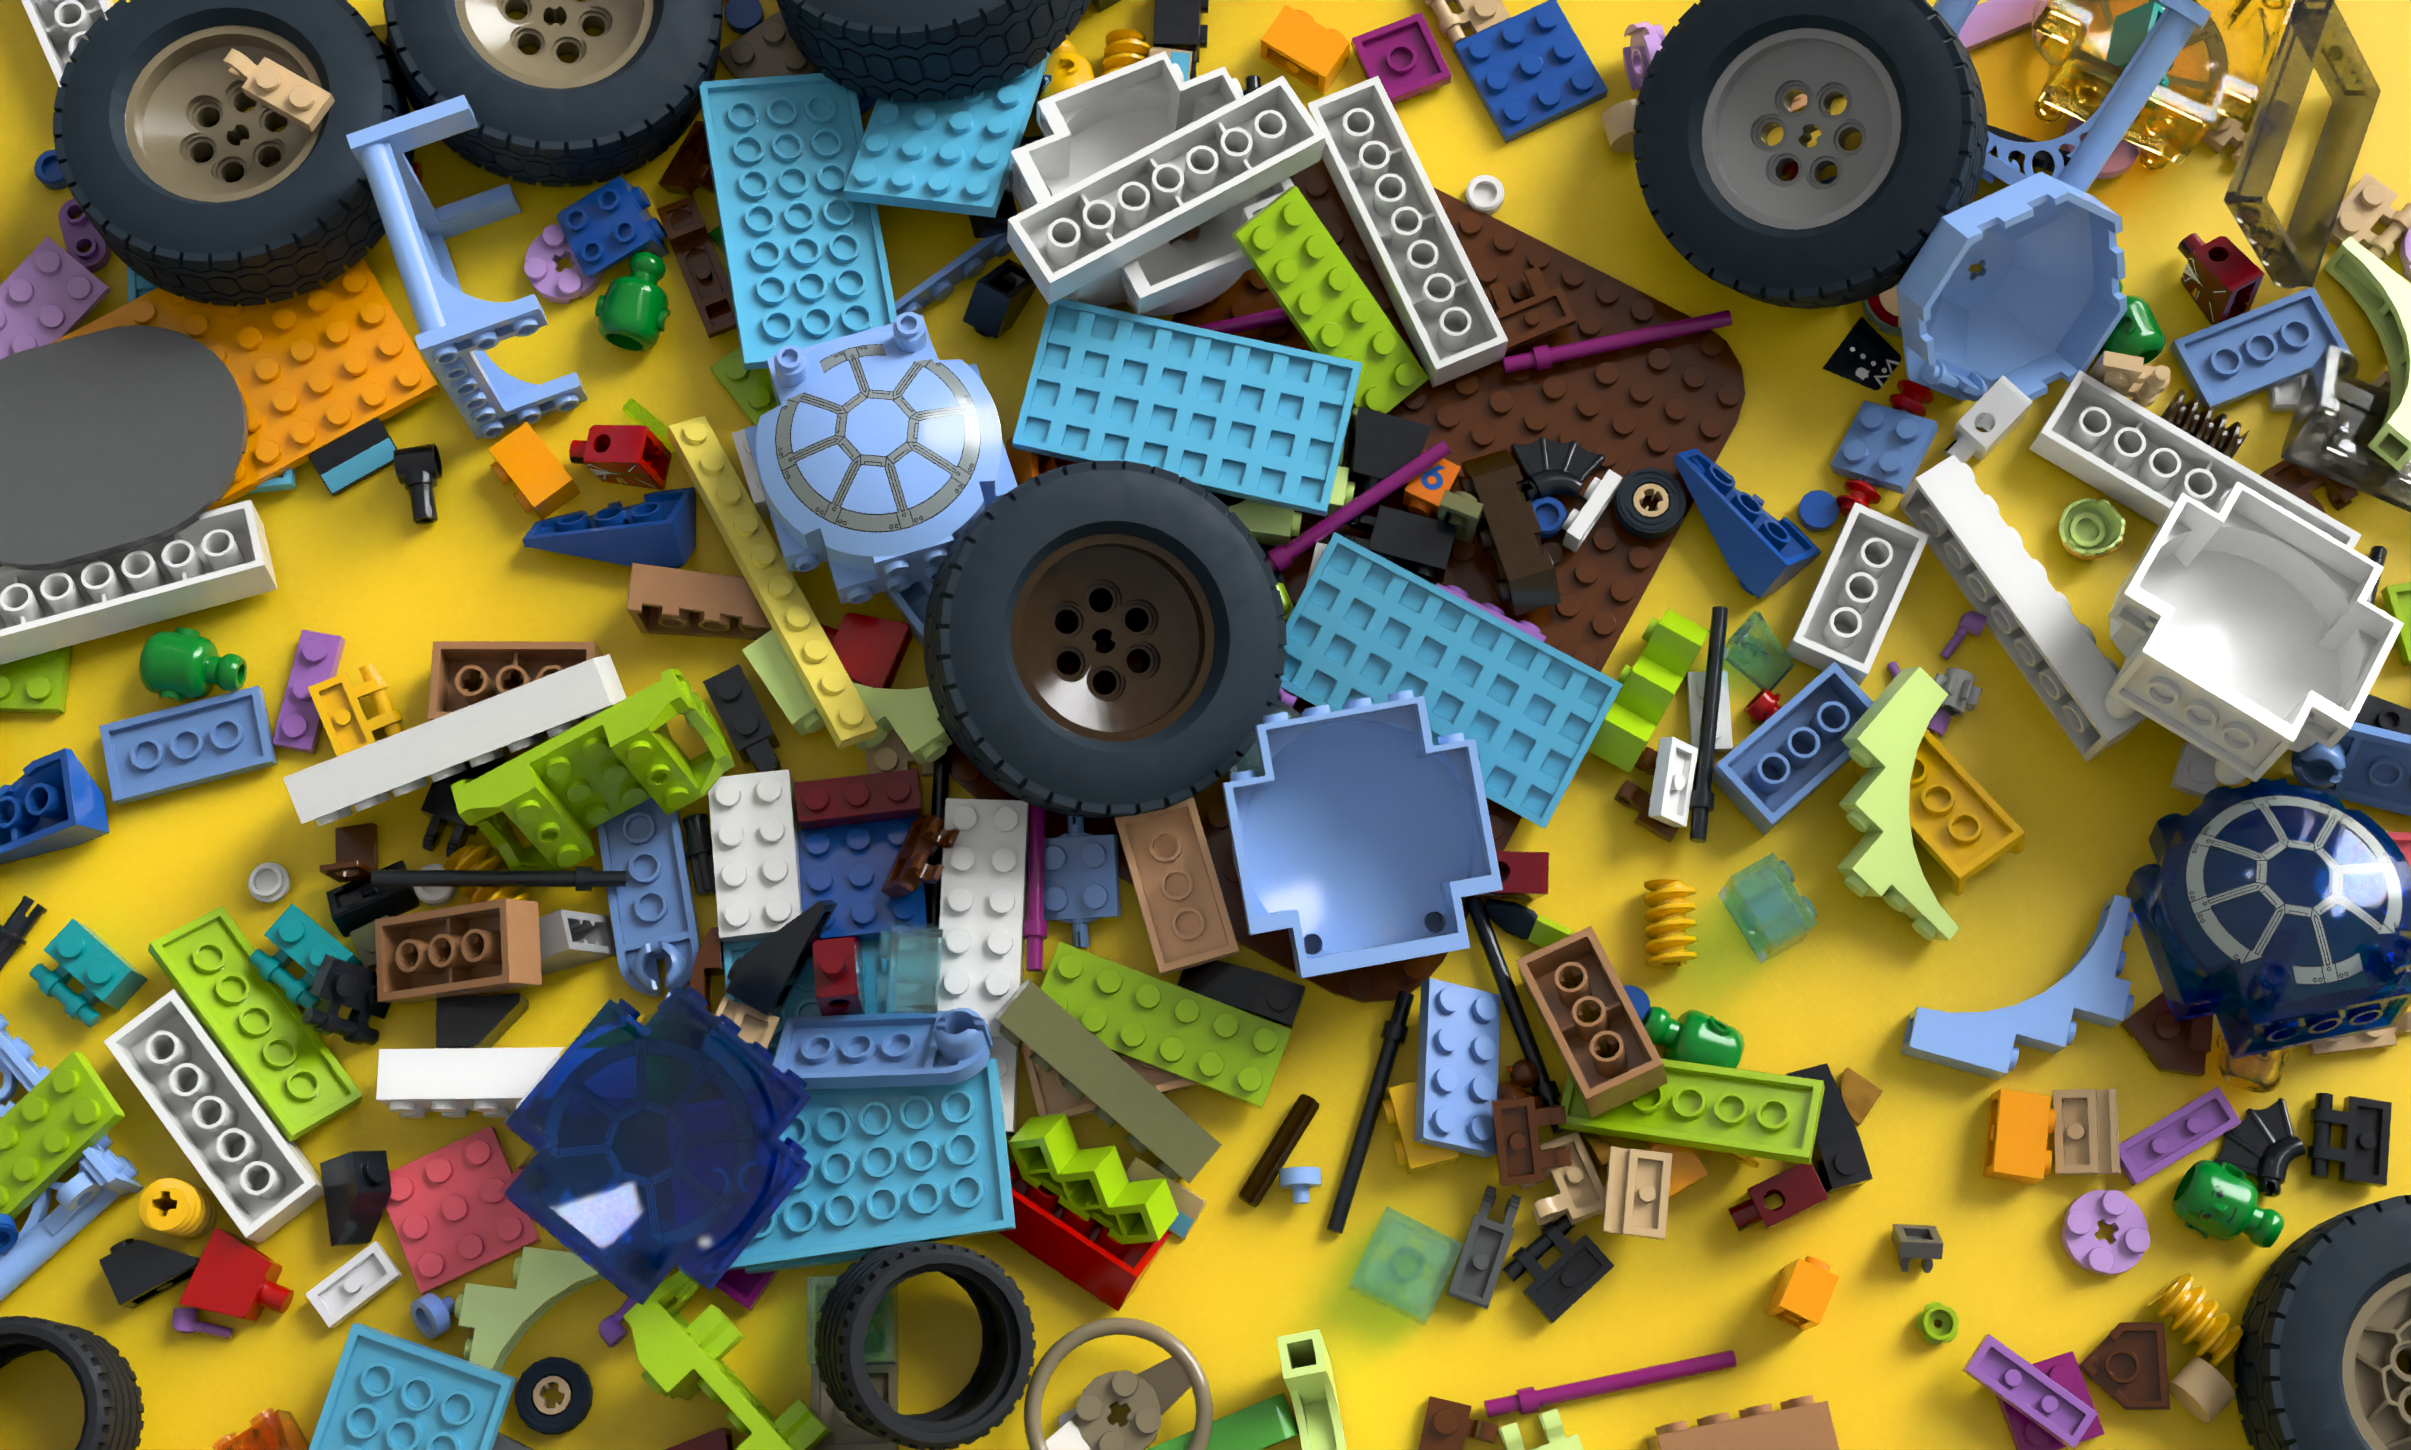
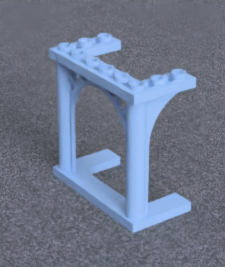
[1933,0,2211,193]
[346,95,588,439]

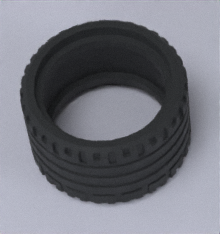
[814,1241,1036,1450]
[0,1316,144,1450]

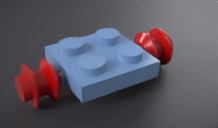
[1830,379,1939,517]

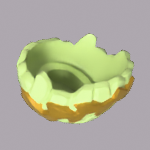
[2059,498,2126,560]

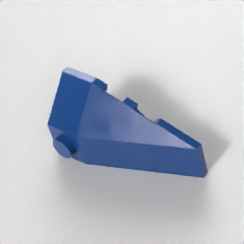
[1673,448,1822,599]
[523,487,696,569]
[0,748,109,865]

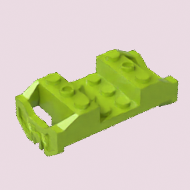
[451,668,735,871]
[622,1270,831,1450]

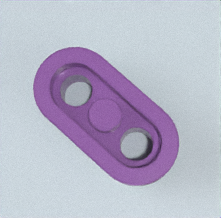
[58,198,111,273]

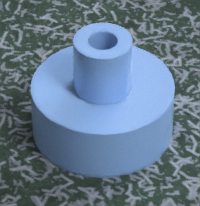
[1279,1167,1321,1204]
[410,1293,455,1339]

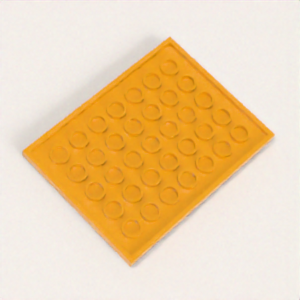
[50,257,440,512]

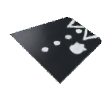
[1823,316,1901,391]

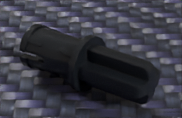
[683,813,716,896]
[0,895,47,971]

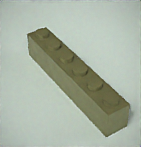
[995,978,1222,1183]

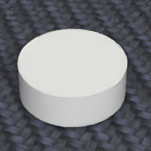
[1465,175,1505,215]
[414,864,457,907]

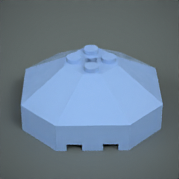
[1897,172,2127,401]

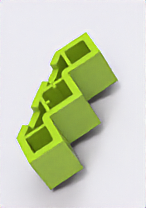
[1588,608,1710,774]
[1008,1113,1179,1245]

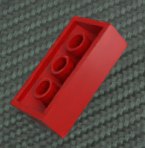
[998,1161,1171,1311]

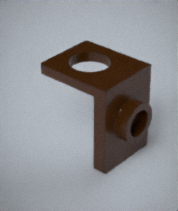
[320,823,378,883]

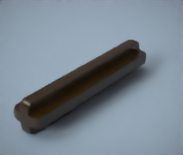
[1239,1094,1319,1207]

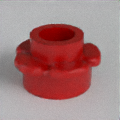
[1744,688,1781,724]

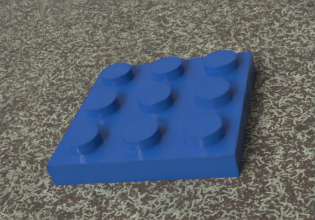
[1453,0,1608,143]
[798,817,929,941]

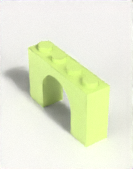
[1277,1329,1347,1450]

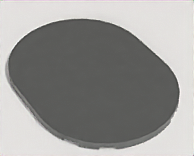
[0,325,248,570]

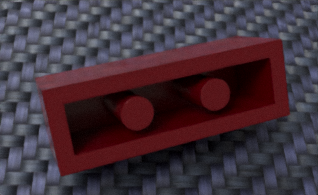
[795,769,925,830]

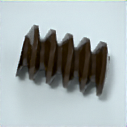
[2161,389,2249,459]

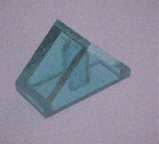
[1724,611,1794,691]

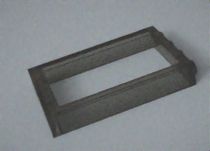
[2224,0,2381,289]

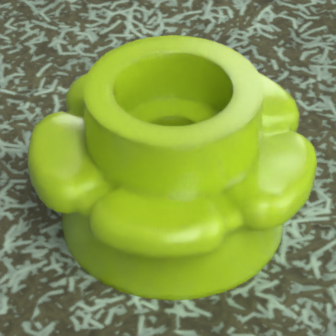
[1916,1302,1958,1345]

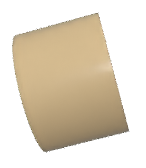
[1601,99,1640,153]
[2169,1357,2236,1423]

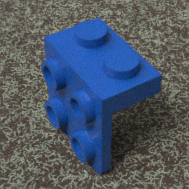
[557,175,669,278]

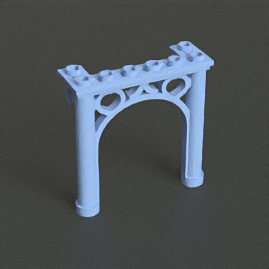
[0,1013,143,1302]

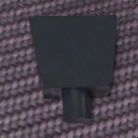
[1347,407,1432,505]

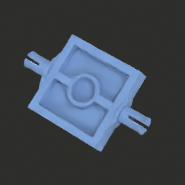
[1043,815,1121,948]

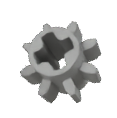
[1933,668,1982,717]

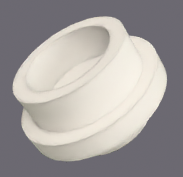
[248,862,291,903]

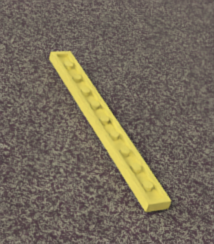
[667,416,878,749]

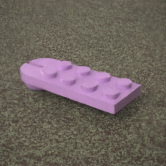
[0,236,111,359]

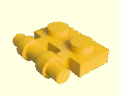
[307,663,403,756]

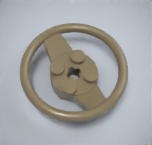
[1024,1318,1213,1450]

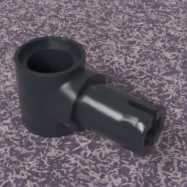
[394,443,442,524]

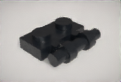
[302,954,391,1045]
[2307,1093,2392,1187]
[1502,1214,1614,1324]

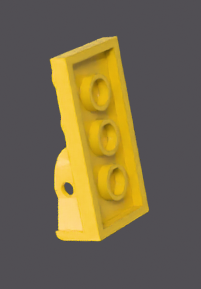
[1853,729,2025,896]

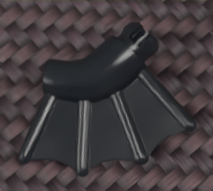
[1510,437,1605,502]
[2213,1098,2305,1197]

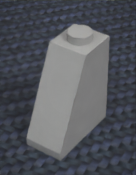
[539,909,617,975]

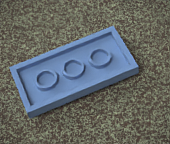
[2169,286,2350,410]
[99,686,277,805]
[1414,978,1501,1158]

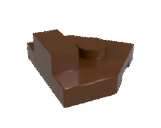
[2120,988,2214,1077]
[2079,1322,2170,1410]

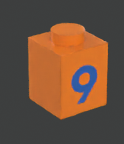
[1402,450,1461,520]

